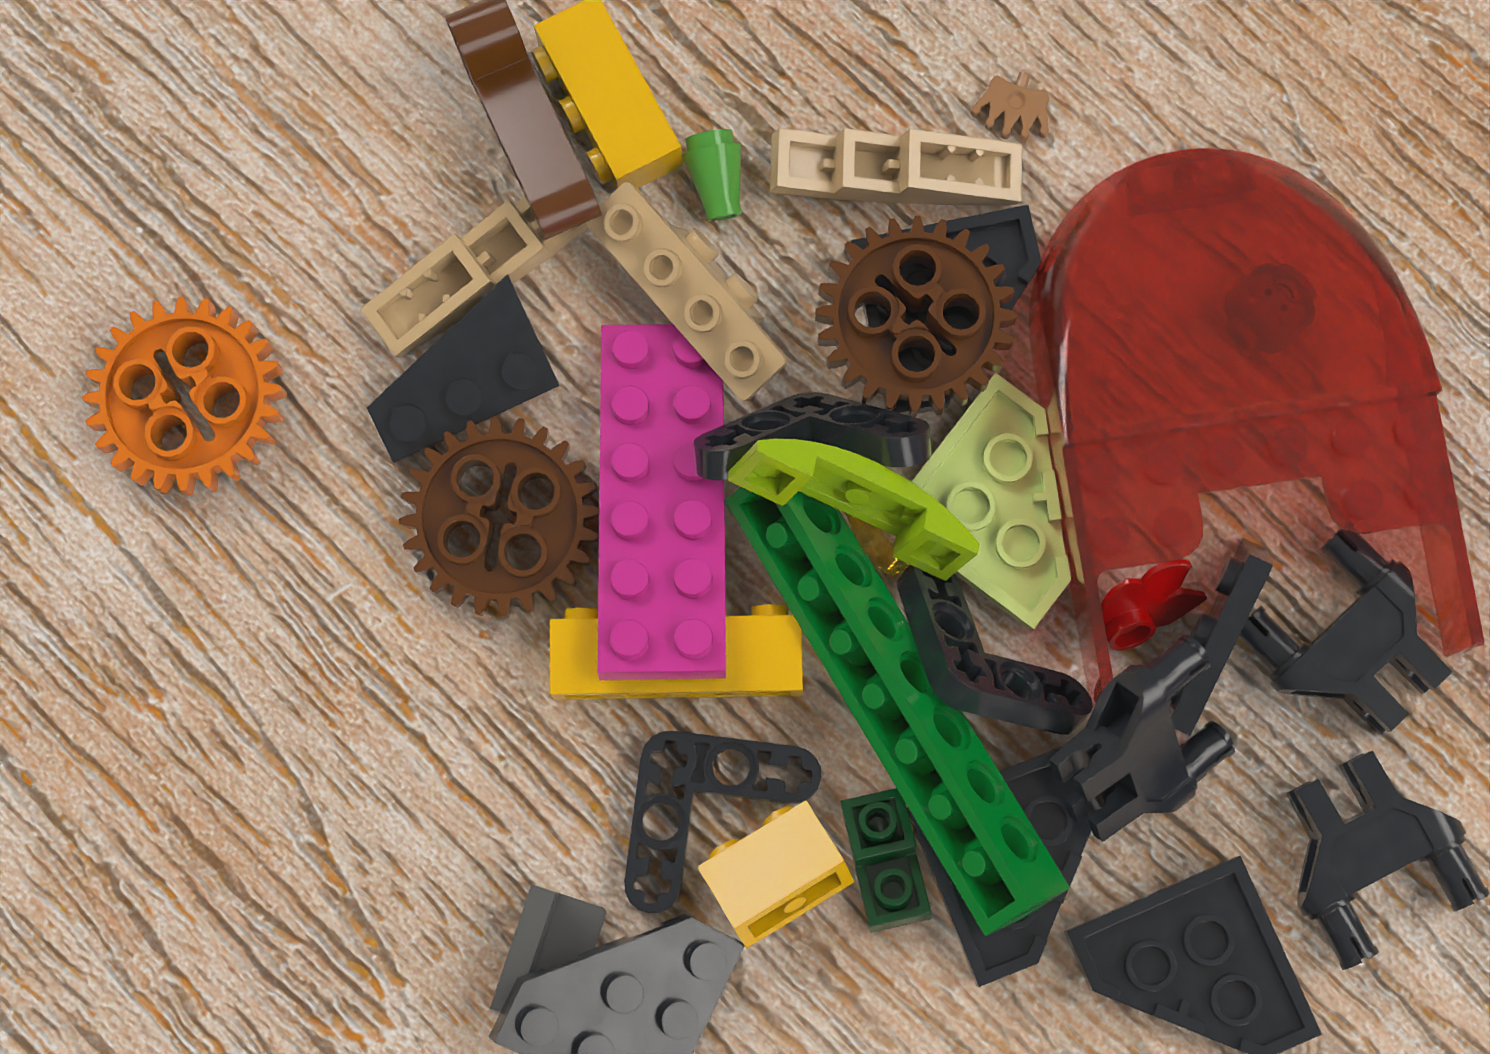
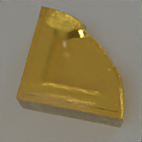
[845,513,908,578]

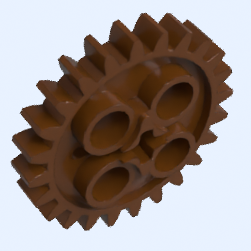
[815,216,1017,417]
[399,416,599,618]

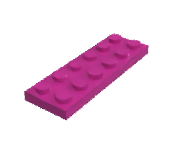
[597,324,726,680]

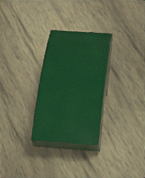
[840,788,932,933]

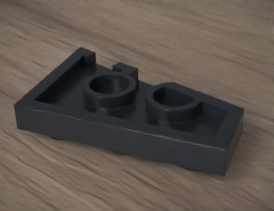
[367,274,560,463]
[1170,538,1273,736]

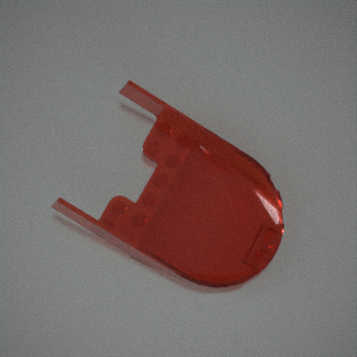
[1029,148,1484,708]

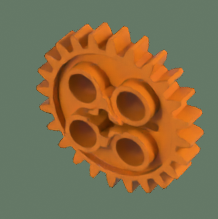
[82,296,287,496]

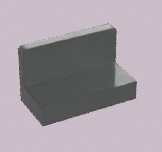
[490,884,607,1012]

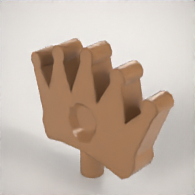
[971,72,1049,141]

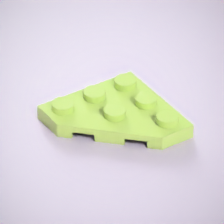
[912,373,1071,632]

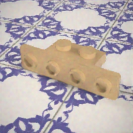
[586,182,788,401]

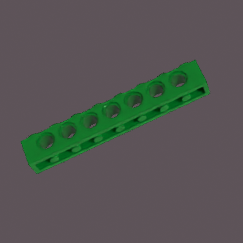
[725,487,1070,936]

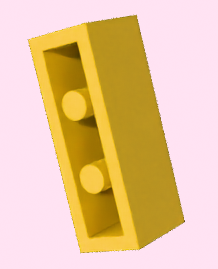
[531,0,683,190]

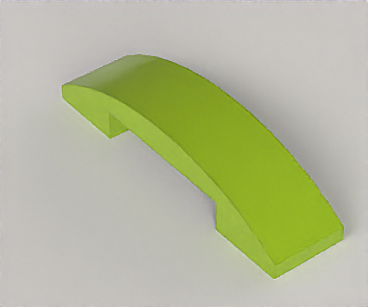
[727,439,980,581]

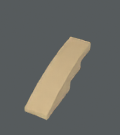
[770,128,1022,205]
[360,196,588,358]

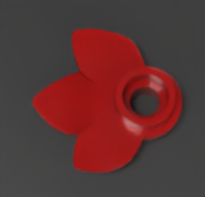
[1094,558,1207,651]

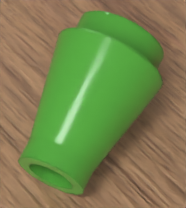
[682,129,742,222]

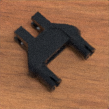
[1239,521,1452,735]
[1049,635,1235,842]
[1286,750,1490,970]

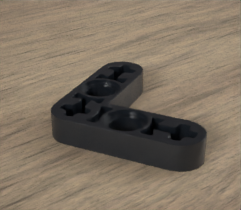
[693,392,931,480]
[897,564,1093,735]
[624,731,822,913]

